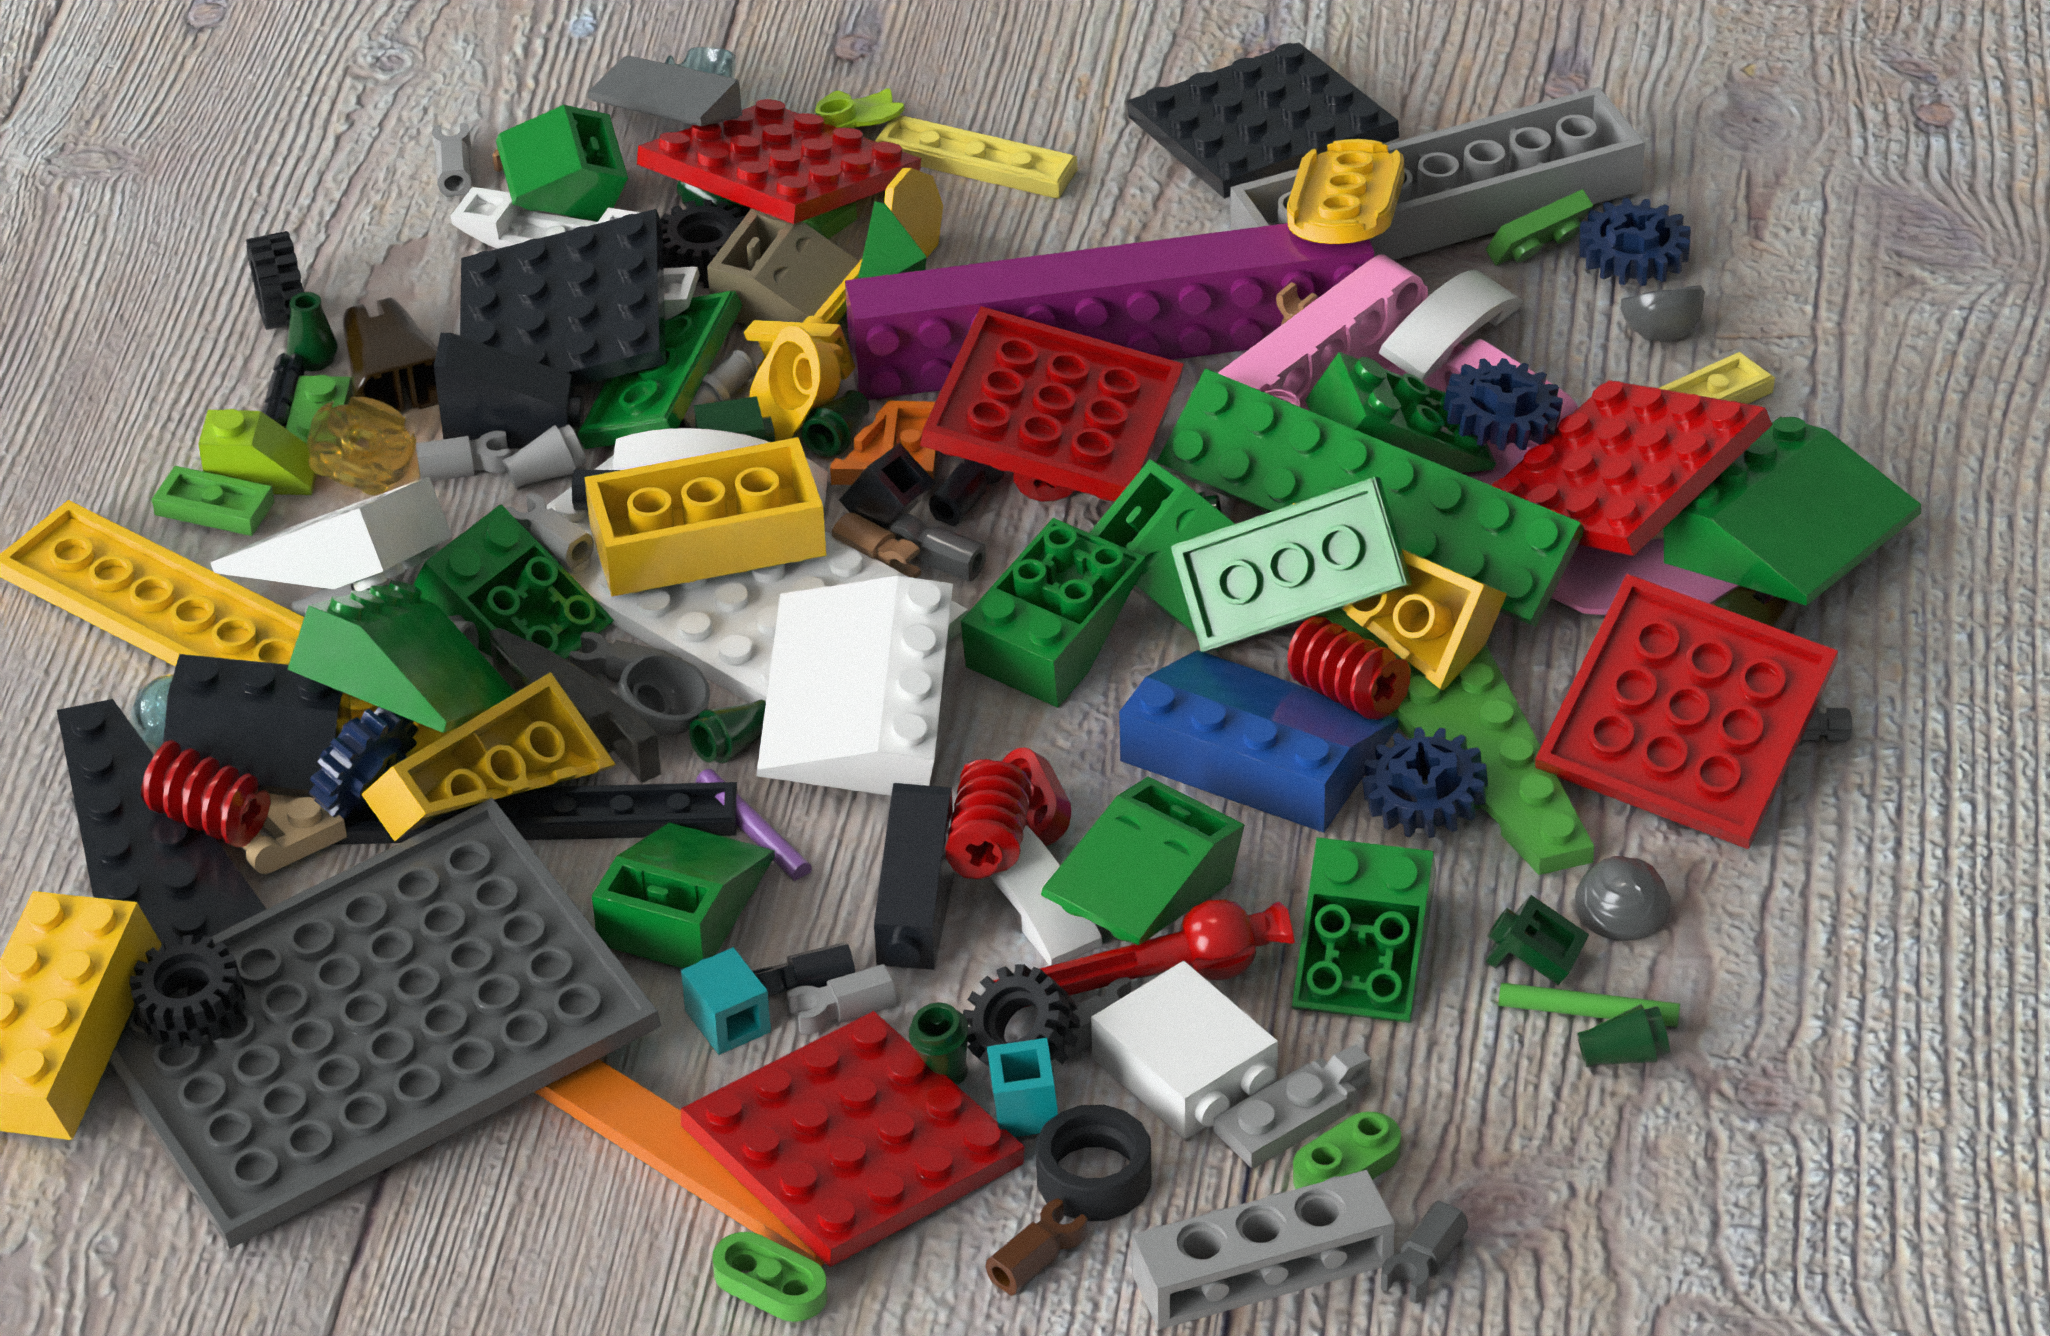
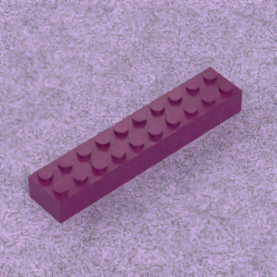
[845,223,1374,400]

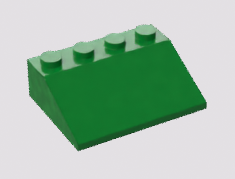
[1663,417,1921,606]
[287,580,516,733]

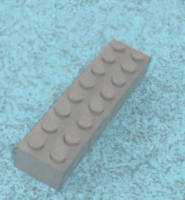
[1230,87,1645,260]

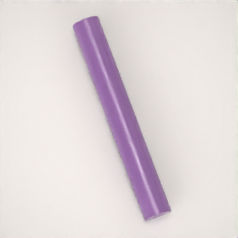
[696,769,812,881]

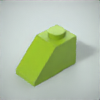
[198,409,321,495]

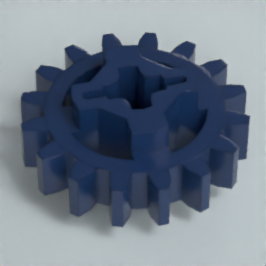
[1579,198,1691,286]
[1443,358,1563,451]
[309,707,418,818]
[1362,727,1488,838]

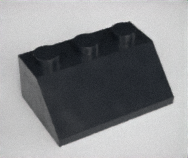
[163,654,351,798]

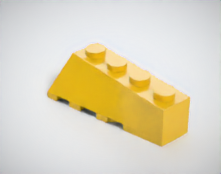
[1293,503,1507,690]
[361,672,616,841]

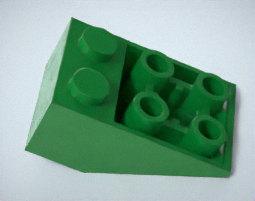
[1305,352,1497,473]
[1089,459,1235,652]
[413,504,614,681]
[960,518,1146,708]
[1041,776,1245,946]
[592,823,775,968]
[1292,837,1436,1023]

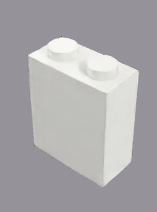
[1091,961,1278,1140]

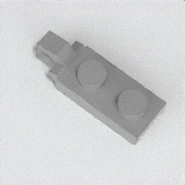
[1214,1045,1372,1168]

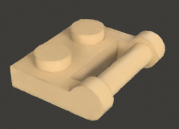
[242,794,347,874]

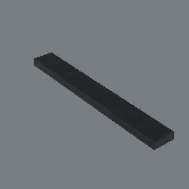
[332,782,738,845]

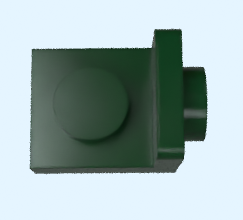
[1485,895,1589,985]

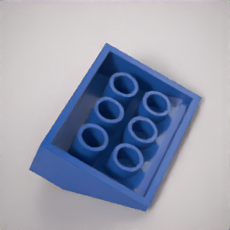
[1119,650,1399,833]

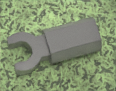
[432,123,472,197]
[415,431,510,482]
[506,493,594,569]
[787,964,896,1035]

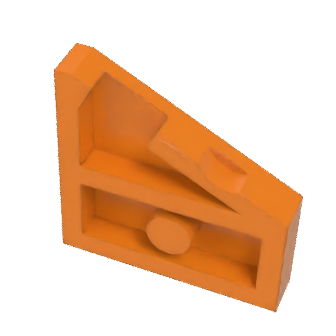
[830,400,938,487]

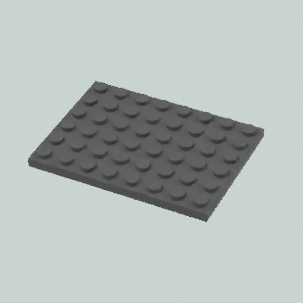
[107,798,661,1249]

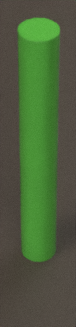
[1498,982,1680,1027]

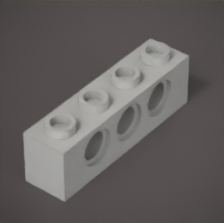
[1132,1170,1395,1330]

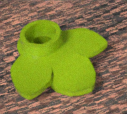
[815,88,905,129]

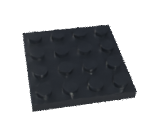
[1127,42,1399,199]
[460,209,666,387]

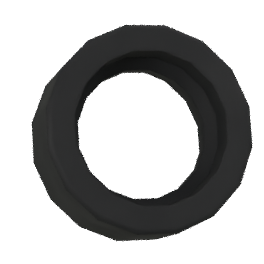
[1036,1105,1152,1221]

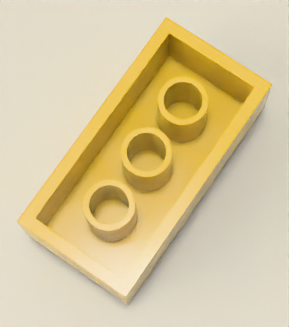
[584,437,826,597]
[0,891,162,1140]

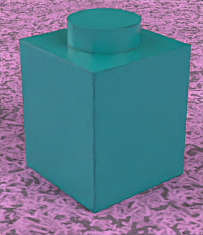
[681,947,771,1055]
[987,1038,1058,1137]

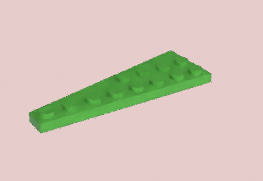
[1319,609,1594,875]

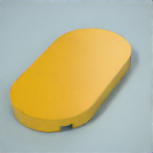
[1287,139,1405,244]

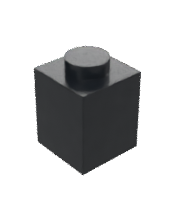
[839,443,936,530]

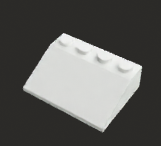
[211,476,452,591]
[756,575,953,796]

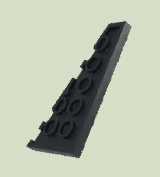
[57,699,267,953]

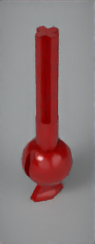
[993,899,1295,1007]

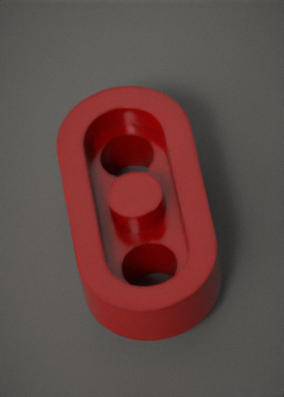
[1002,747,1071,846]

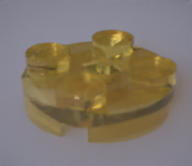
[307,397,416,496]

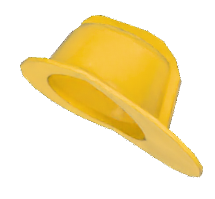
[749,325,844,441]

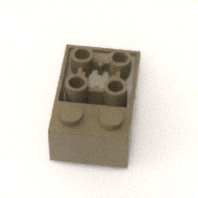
[707,208,859,347]

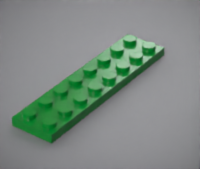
[1156,368,1584,627]

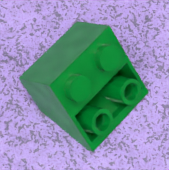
[496,105,628,222]

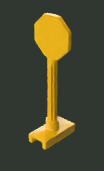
[744,168,943,380]

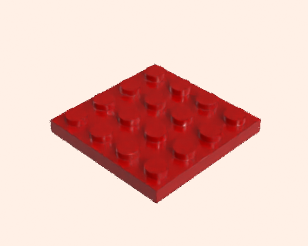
[637,99,922,224]
[920,306,1184,502]
[1491,380,1772,556]
[1535,574,1838,850]
[681,1011,1025,1267]

